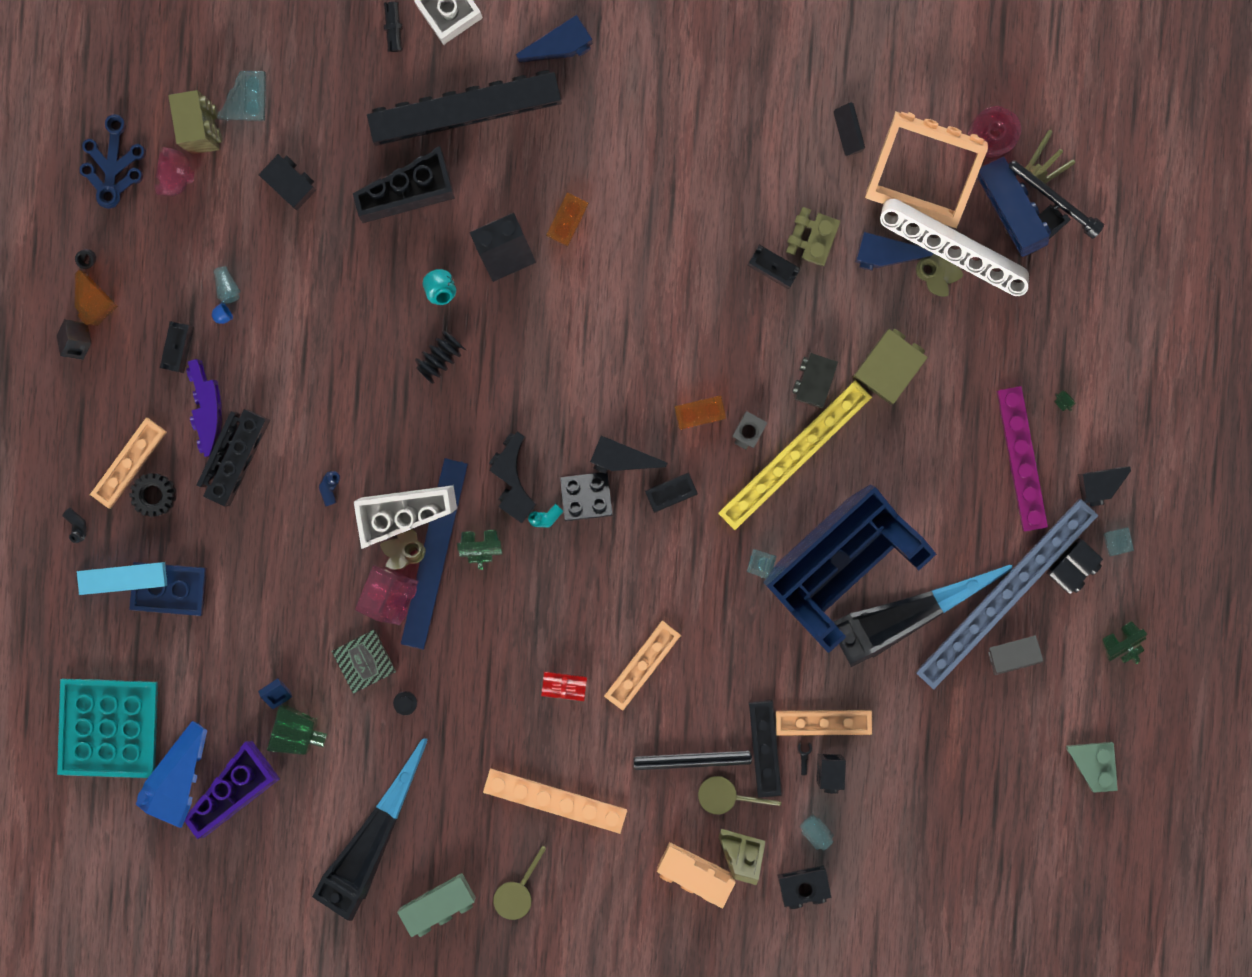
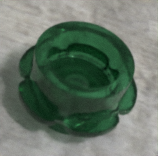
[1054,390,1076,411]

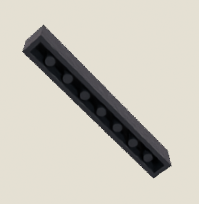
[367,70,562,146]

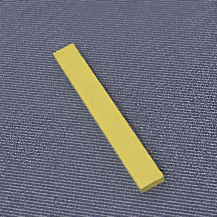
[718,380,872,530]

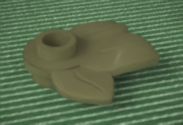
[916,253,963,297]
[380,529,426,570]

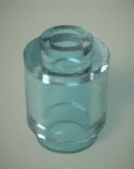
[799,814,834,851]

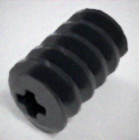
[415,331,467,384]

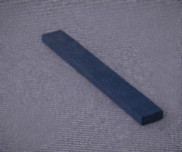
[401,458,468,650]

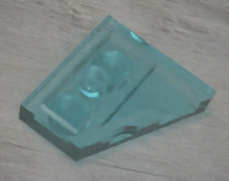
[217,71,266,121]

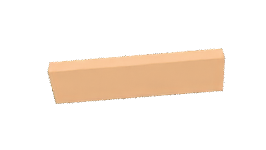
[90,418,167,509]
[604,620,681,711]
[776,710,872,735]

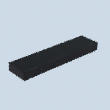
[749,700,782,798]

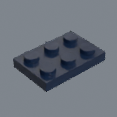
[129,562,207,616]

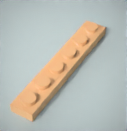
[483,768,627,834]

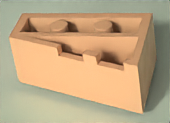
[657,842,736,909]

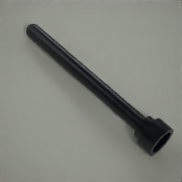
[1009,160,1104,239]

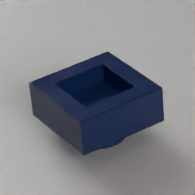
[258,678,293,710]

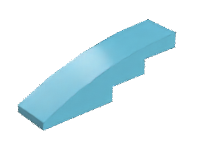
[77,562,167,595]

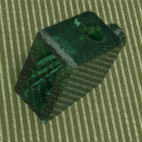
[267,704,328,755]

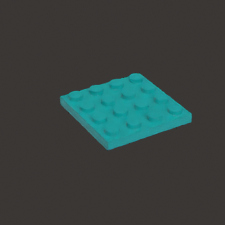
[57,678,158,778]

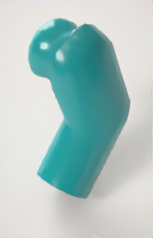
[528,504,564,528]

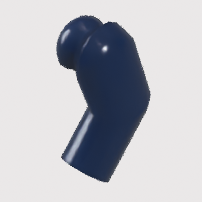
[319,471,340,507]

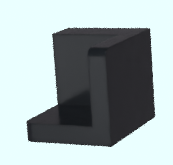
[57,319,92,360]

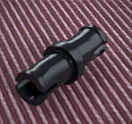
[383,1,403,52]

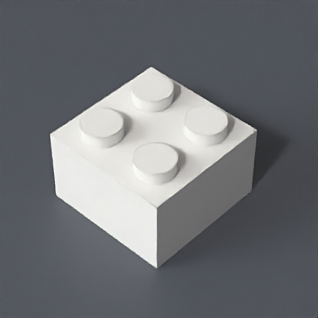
[414,0,483,45]

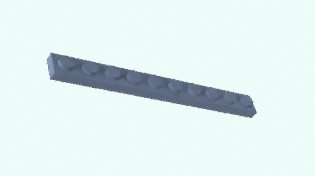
[915,499,1098,690]

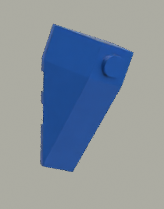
[136,721,207,828]

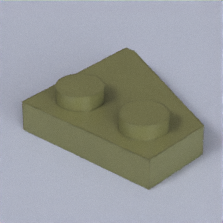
[719,829,765,885]

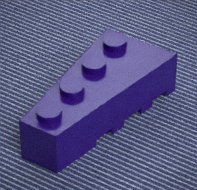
[184,741,280,839]

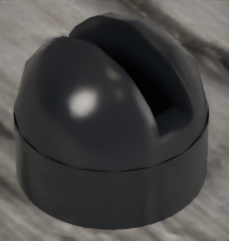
[75,249,97,269]

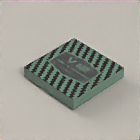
[331,629,396,694]

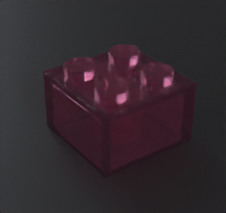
[355,565,418,625]

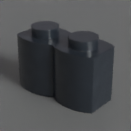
[1046,539,1103,594]

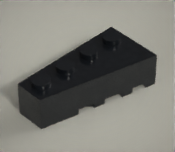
[353,146,455,223]

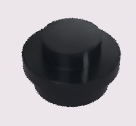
[393,691,417,715]

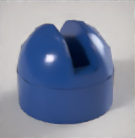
[212,303,233,324]

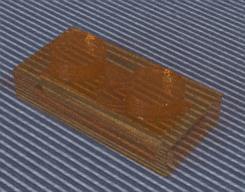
[546,192,589,247]
[674,396,726,430]

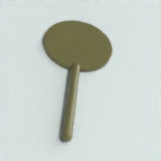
[698,776,781,815]
[493,846,546,920]

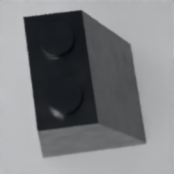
[469,213,536,282]

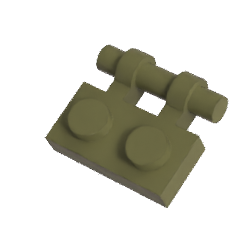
[786,207,840,267]

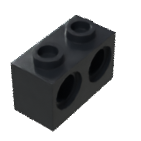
[816,753,846,794]

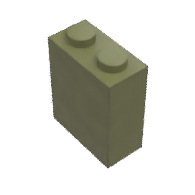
[852,329,928,405]

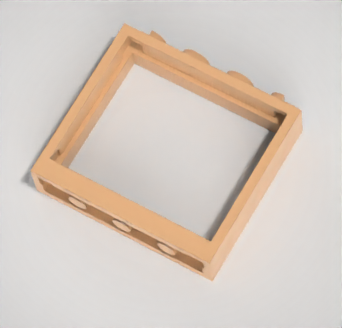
[865,111,988,229]

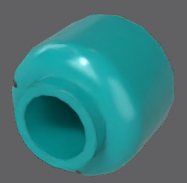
[422,269,457,305]

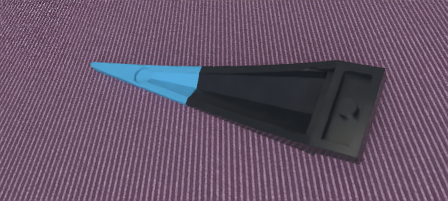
[834,565,1013,667]
[312,738,427,921]

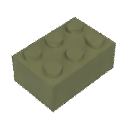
[168,90,222,154]

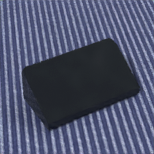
[833,102,865,156]

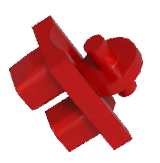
[541,671,587,701]

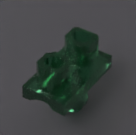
[457,530,503,570]
[1102,621,1147,664]

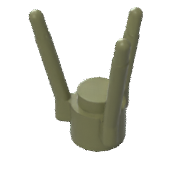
[1025,130,1075,189]

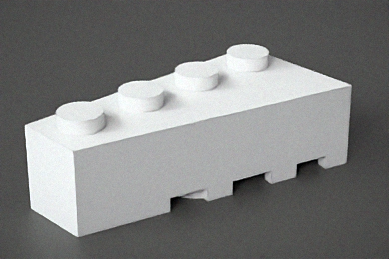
[354,485,457,549]

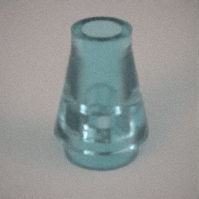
[213,266,240,304]

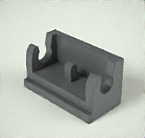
[988,636,1043,676]

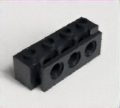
[196,409,270,507]

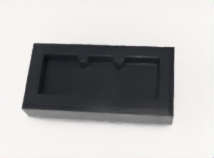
[645,472,698,513]

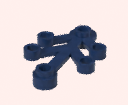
[80,114,146,209]

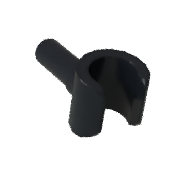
[797,742,812,775]

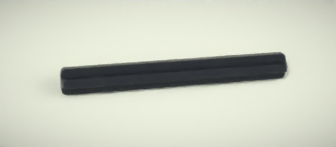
[633,751,752,770]

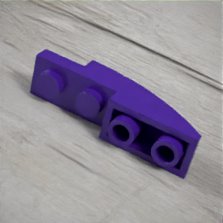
[186,359,222,457]

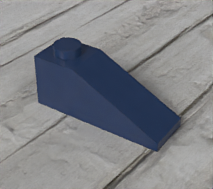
[516,15,593,63]
[855,232,933,271]

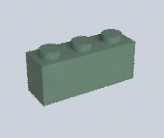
[397,873,476,937]

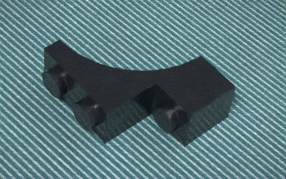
[489,431,537,523]

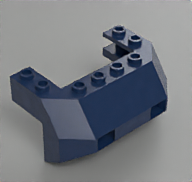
[763,484,937,653]

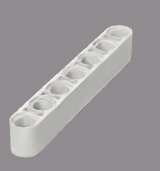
[880,199,1029,296]

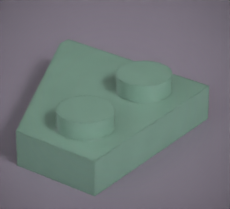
[1066,742,1118,793]

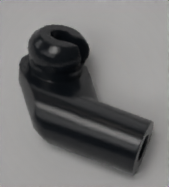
[62,507,86,543]

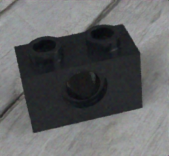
[777,865,832,909]

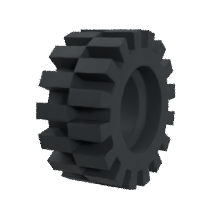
[129,473,176,517]

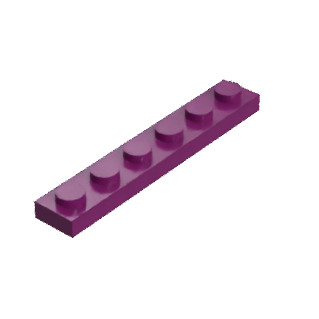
[996,386,1048,532]

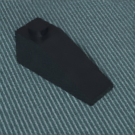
[590,436,668,474]

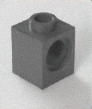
[732,411,767,450]

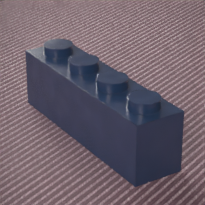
[977,156,1051,257]

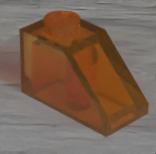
[75,270,118,326]

